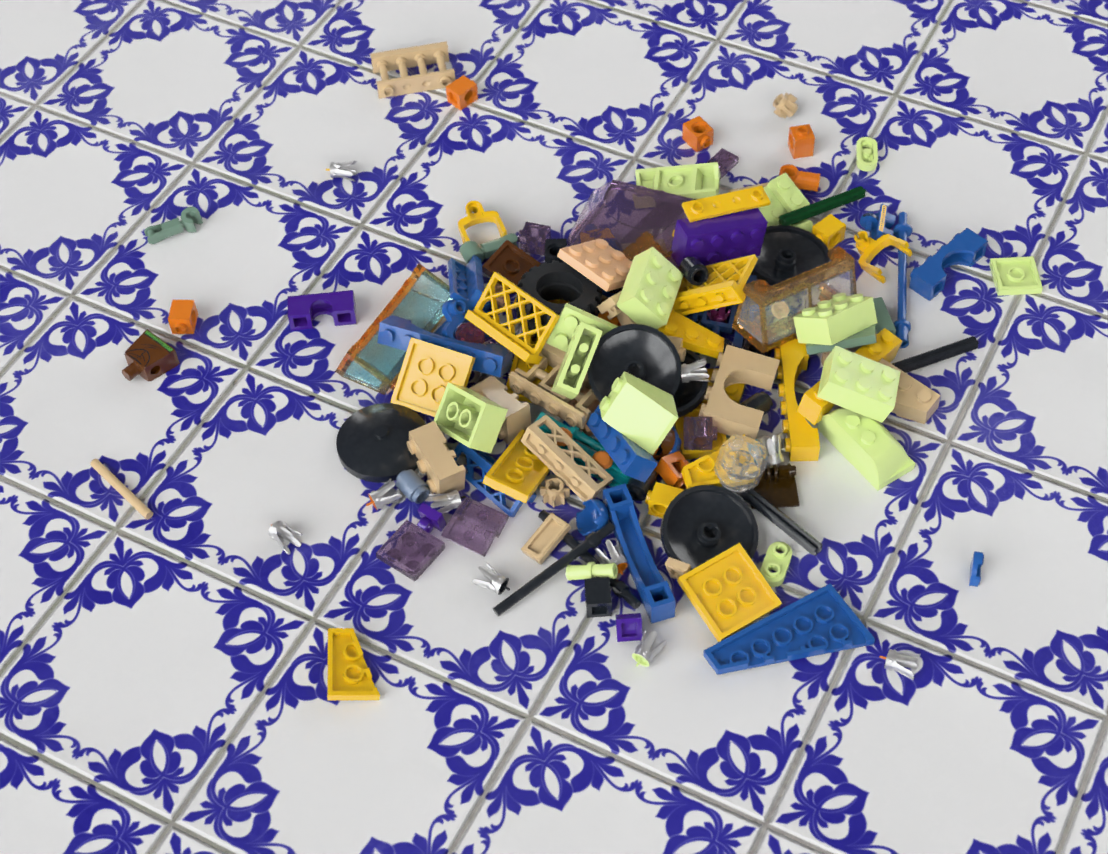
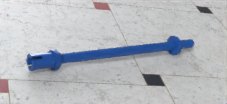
[893,212,913,348]

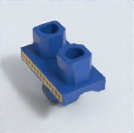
[860,204,896,240]

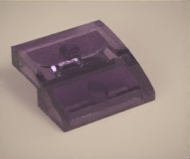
[441,497,509,557]

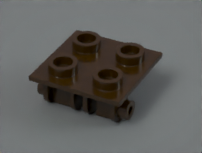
[747,463,800,509]

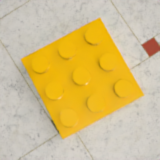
[390,337,476,417]
[677,543,782,643]

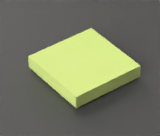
[989,256,1043,296]

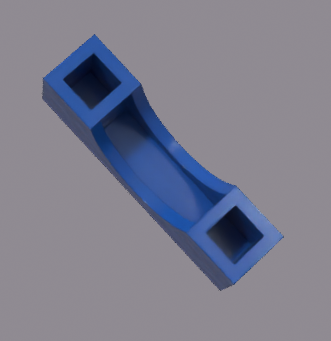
[909,228,988,301]
[586,405,658,482]

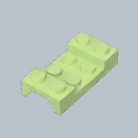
[632,162,720,210]
[758,172,810,227]

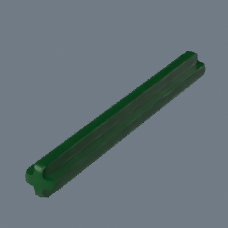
[778,186,866,226]

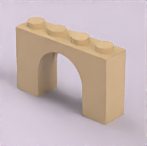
[699,345,780,442]

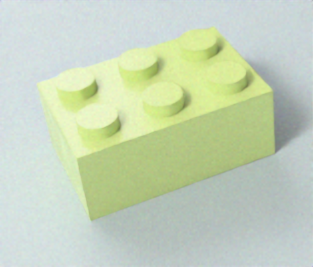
[616,247,684,329]
[793,293,878,345]
[817,346,901,422]
[434,382,508,454]

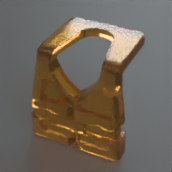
[622,231,673,262]

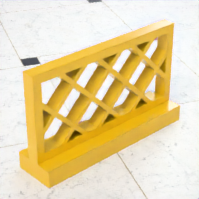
[672,254,758,315]
[464,272,560,365]

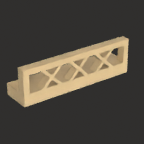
[521,415,614,502]

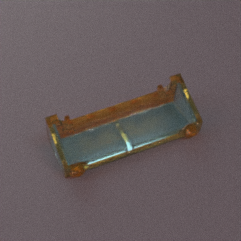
[335,263,454,395]

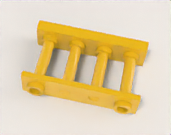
[672,185,771,237]

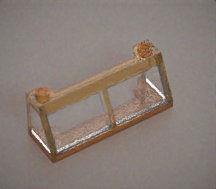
[732,246,857,353]

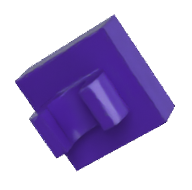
[417,503,447,536]
[615,613,642,642]

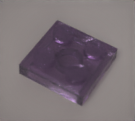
[376,520,445,582]

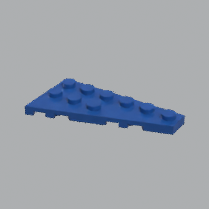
[703,583,875,675]

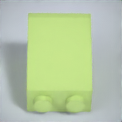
[599,371,678,455]

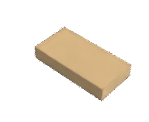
[521,512,571,565]

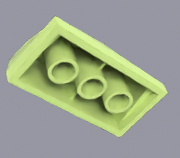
[817,407,915,491]

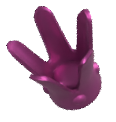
[707,306,731,323]

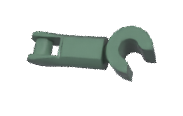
[144,207,203,244]
[459,233,518,264]

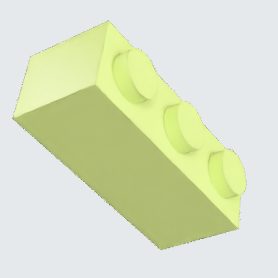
[551,322,603,399]

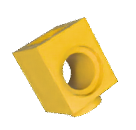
[812,214,846,250]
[645,482,684,518]

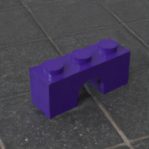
[288,290,357,331]

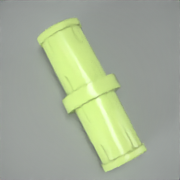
[566,562,618,581]

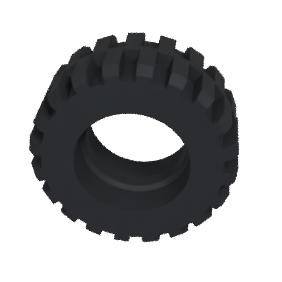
[516,261,602,338]

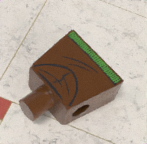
[122,329,180,381]

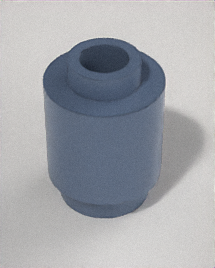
[396,469,430,504]

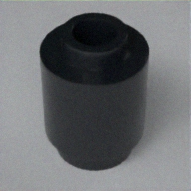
[679,256,708,285]
[741,392,773,416]
[626,470,657,501]

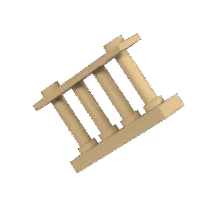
[370,41,455,99]

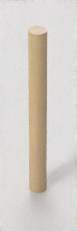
[90,459,153,520]

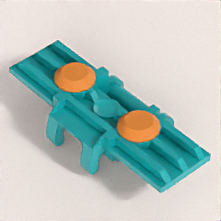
[534,412,631,487]

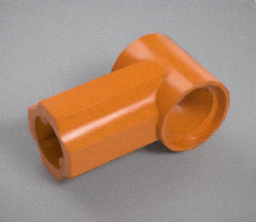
[779,164,820,192]

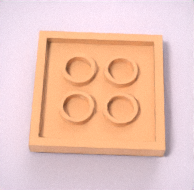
[557,239,632,292]

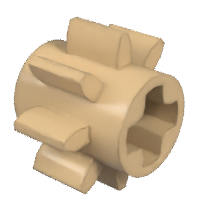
[773,93,798,119]
[540,477,570,507]

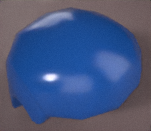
[576,498,609,536]

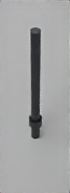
[538,510,641,609]
[493,522,615,616]

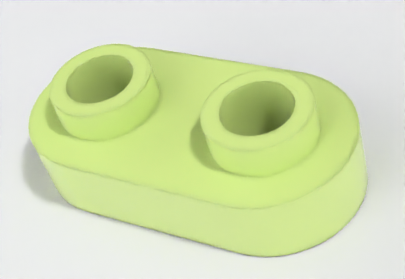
[856,137,878,172]
[760,542,792,587]

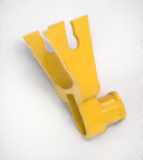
[458,201,507,244]
[854,231,913,284]

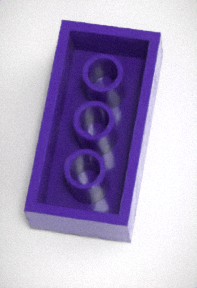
[670,208,768,267]

